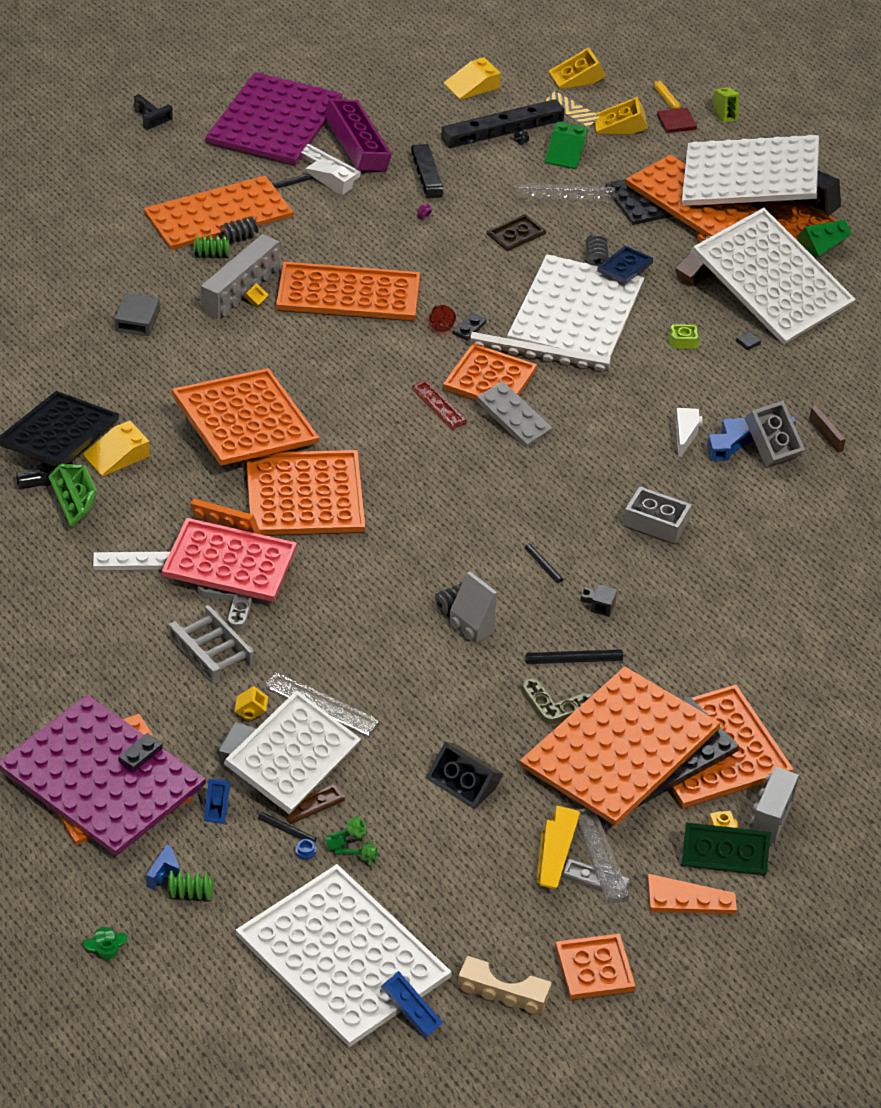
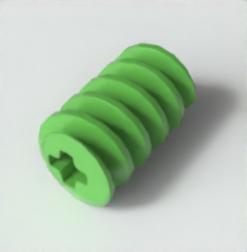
[194,235,229,257]
[168,871,214,900]

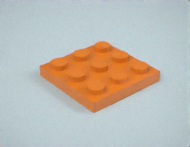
[555,933,636,1000]

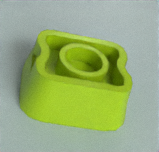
[668,324,699,349]

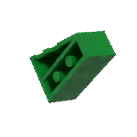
[796,219,852,260]

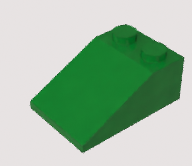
[545,122,588,169]

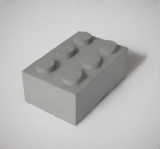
[745,400,805,467]
[623,486,692,544]
[749,767,799,844]

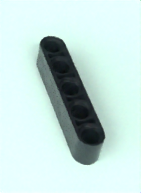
[411,144,443,198]

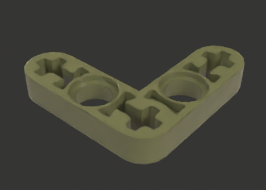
[523,679,592,724]

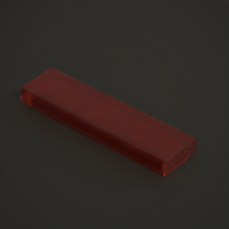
[412,380,467,430]

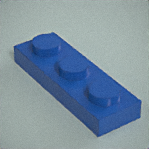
[381,971,443,1039]

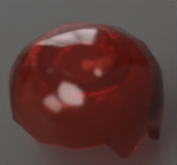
[428,305,456,332]

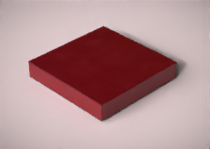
[657,108,697,133]

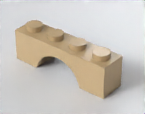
[458,956,552,1015]

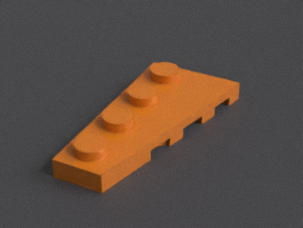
[190,499,261,534]
[648,874,737,914]

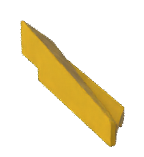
[536,806,580,889]

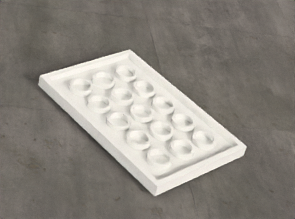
[224,690,361,815]

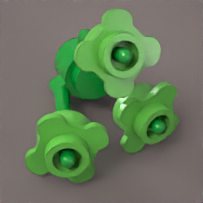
[326,815,378,866]

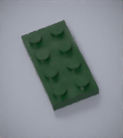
[681,822,771,874]

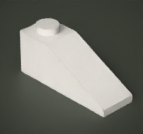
[305,161,355,195]
[675,408,702,457]

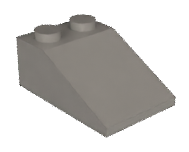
[450,571,497,643]

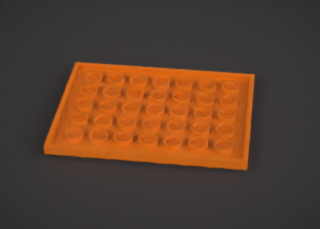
[519,666,720,826]

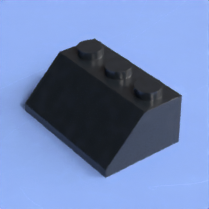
[426,742,504,809]

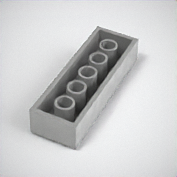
[201,234,280,319]

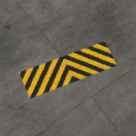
[545,91,600,127]

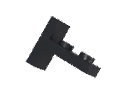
[134,94,173,130]

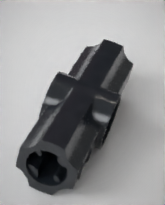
[16,462,73,488]

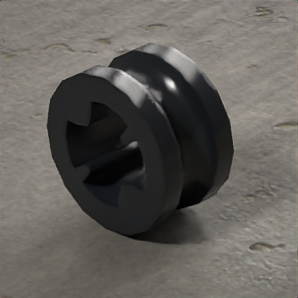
[514,129,529,145]

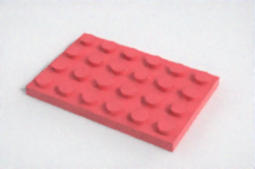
[162,518,297,602]

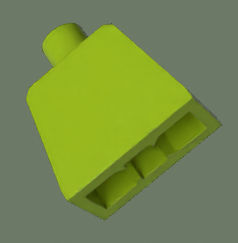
[713,87,739,123]

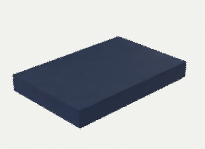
[597,246,654,284]

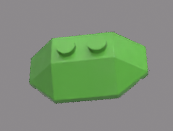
[48,464,97,527]

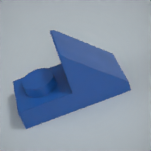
[204,778,231,824]
[146,845,180,890]

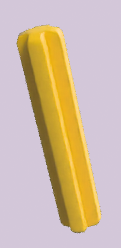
[654,81,681,109]

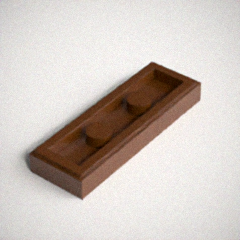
[809,406,846,453]
[280,783,345,825]

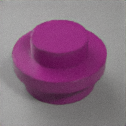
[417,204,432,220]

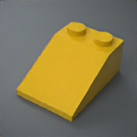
[549,47,606,89]
[443,57,501,100]
[595,96,648,134]
[83,421,150,476]

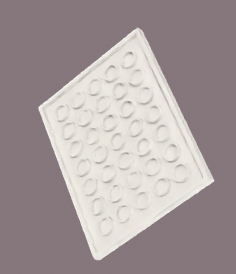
[682,135,819,206]
[692,208,856,345]
[507,255,644,358]
[236,864,452,1048]

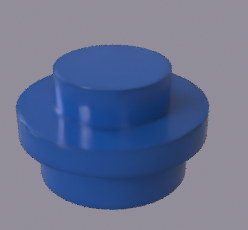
[295,839,317,859]

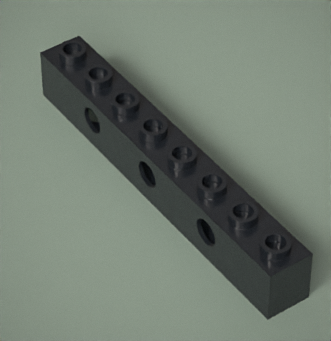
[441,99,565,149]

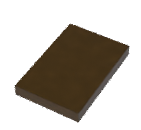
[486,214,546,251]

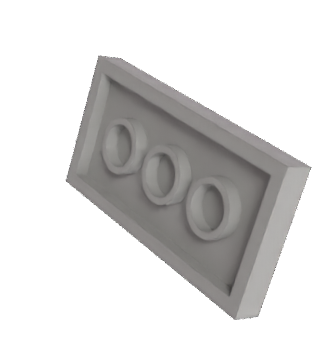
[476,381,552,447]

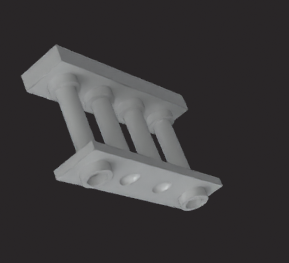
[169,605,254,684]

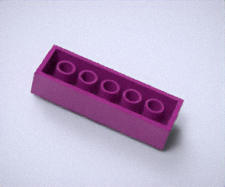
[324,99,392,171]

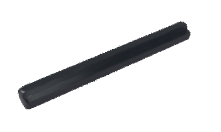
[525,649,623,664]

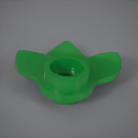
[83,927,127,960]

